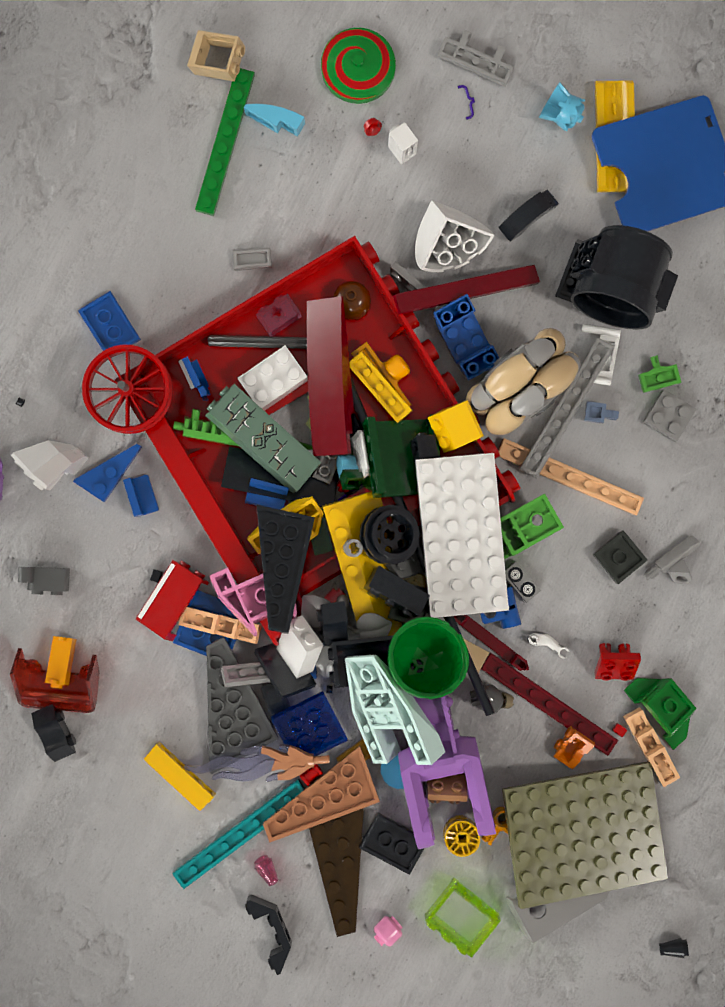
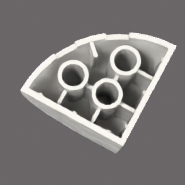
[415,200,494,272]

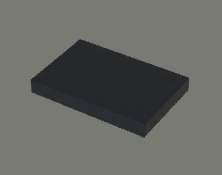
[254,643,317,700]
[359,812,424,875]

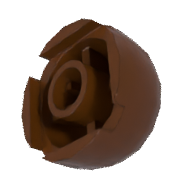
[334,281,371,320]

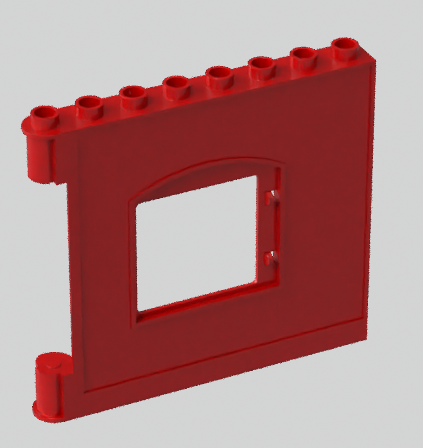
[114,236,520,646]

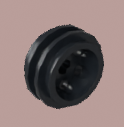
[359,505,420,565]

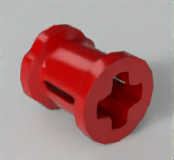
[299,764,324,786]

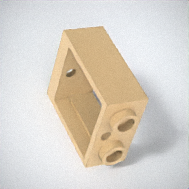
[187,30,245,82]

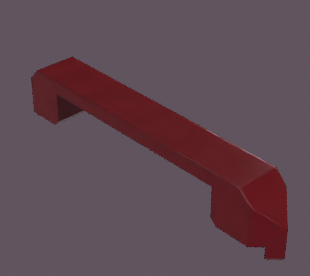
[454,615,529,671]

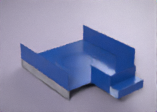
[179,356,211,401]

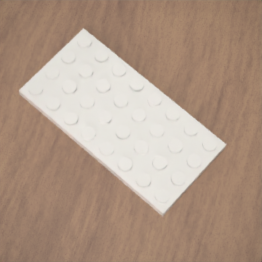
[415,453,509,618]

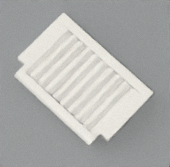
[351,430,370,480]

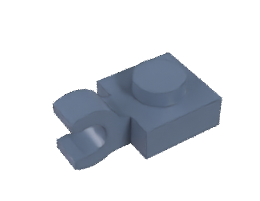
[584,401,619,424]

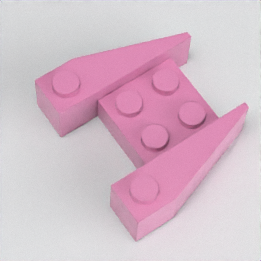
[210,568,297,637]

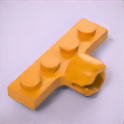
[351,342,411,406]

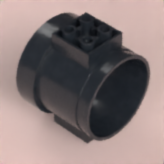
[570,225,678,330]

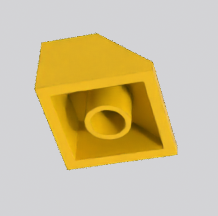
[428,400,484,453]

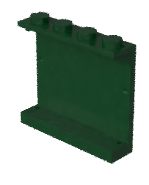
[362,414,442,498]

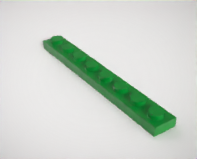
[195,68,255,216]

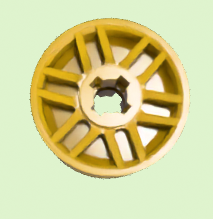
[443,815,480,857]

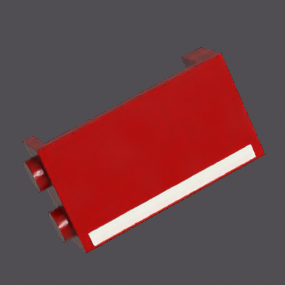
[136,560,210,642]

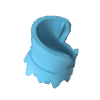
[538,82,585,131]

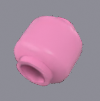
[374,916,403,947]

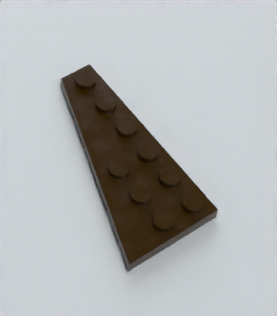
[309,808,364,937]

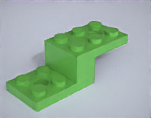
[500,494,564,559]

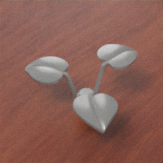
[301,595,392,678]

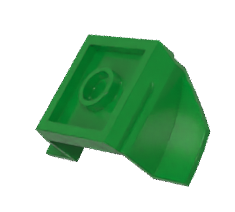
[623,678,697,750]

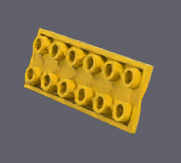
[595,80,635,192]

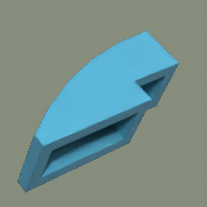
[244,104,305,137]

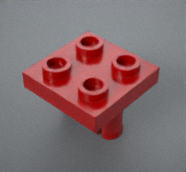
[594,643,641,681]

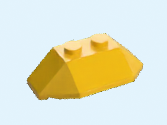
[247,496,323,554]

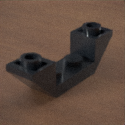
[245,895,292,975]

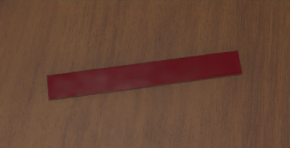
[393,264,540,315]
[481,652,619,756]

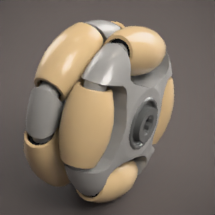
[466,328,581,435]

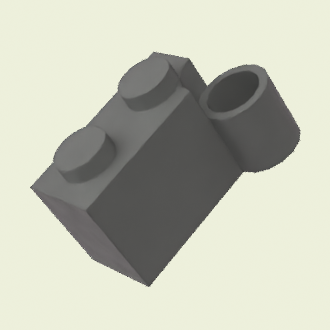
[18,567,70,595]

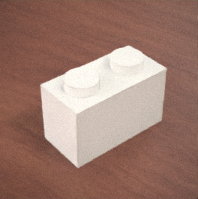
[388,122,418,165]

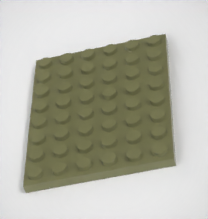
[502,761,668,909]

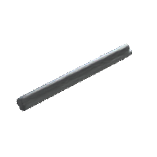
[208,335,307,349]

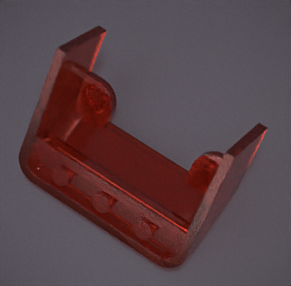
[10,648,100,713]

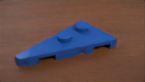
[73,444,142,502]

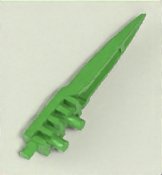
[173,409,313,450]

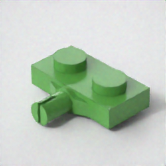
[638,355,682,393]

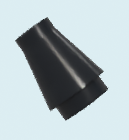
[659,938,689,958]

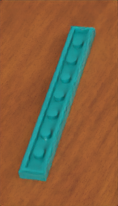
[172,779,305,890]

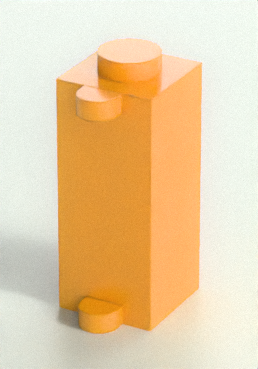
[45,636,77,689]

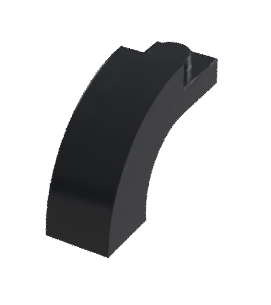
[498,189,559,242]

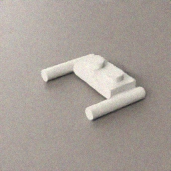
[582,324,621,386]

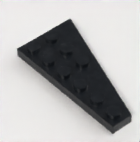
[257,505,315,634]

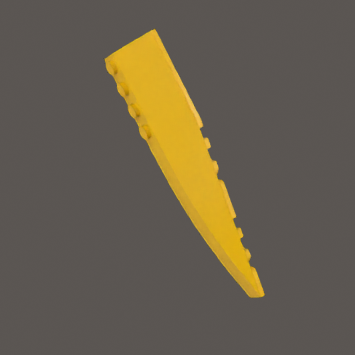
[322,491,402,636]

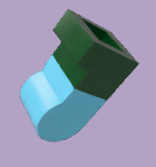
[336,455,364,490]

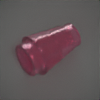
[254,855,279,886]

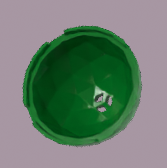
[387,617,469,699]

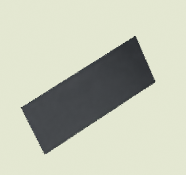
[221,446,339,507]

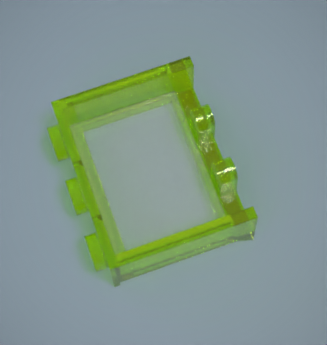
[425,877,501,958]

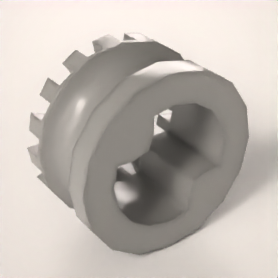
[343,539,363,557]

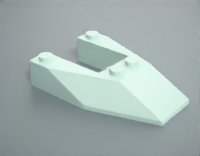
[345,655,445,765]

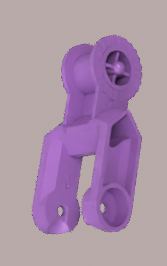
[398,695,496,849]

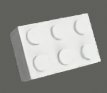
[238,345,308,411]

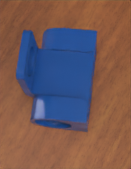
[480,586,521,629]

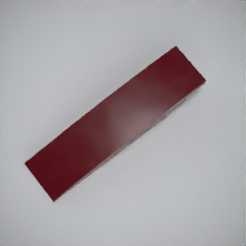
[307,296,354,456]

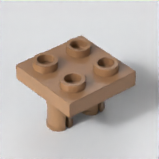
[427,773,468,804]

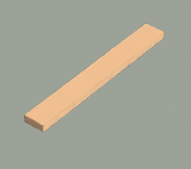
[498,438,644,516]

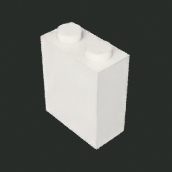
[276,615,323,678]

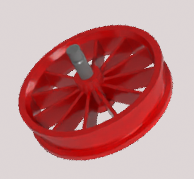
[82,345,173,434]

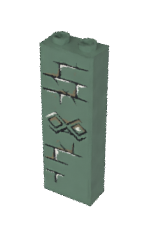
[205,384,321,493]

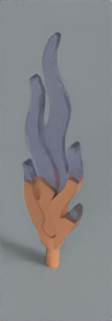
[184,744,330,782]

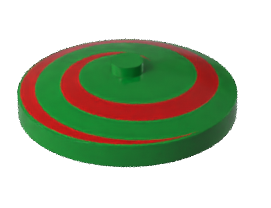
[321,28,396,104]

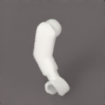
[528,633,569,659]

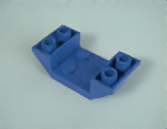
[433,294,499,381]

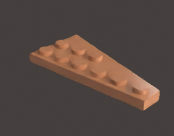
[263,745,380,843]

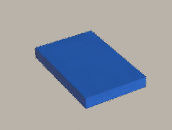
[78,291,141,351]

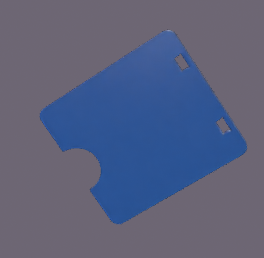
[591,95,725,232]

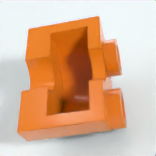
[553,726,595,770]

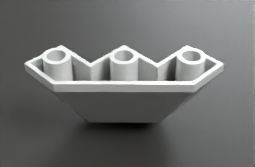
[11,440,89,490]

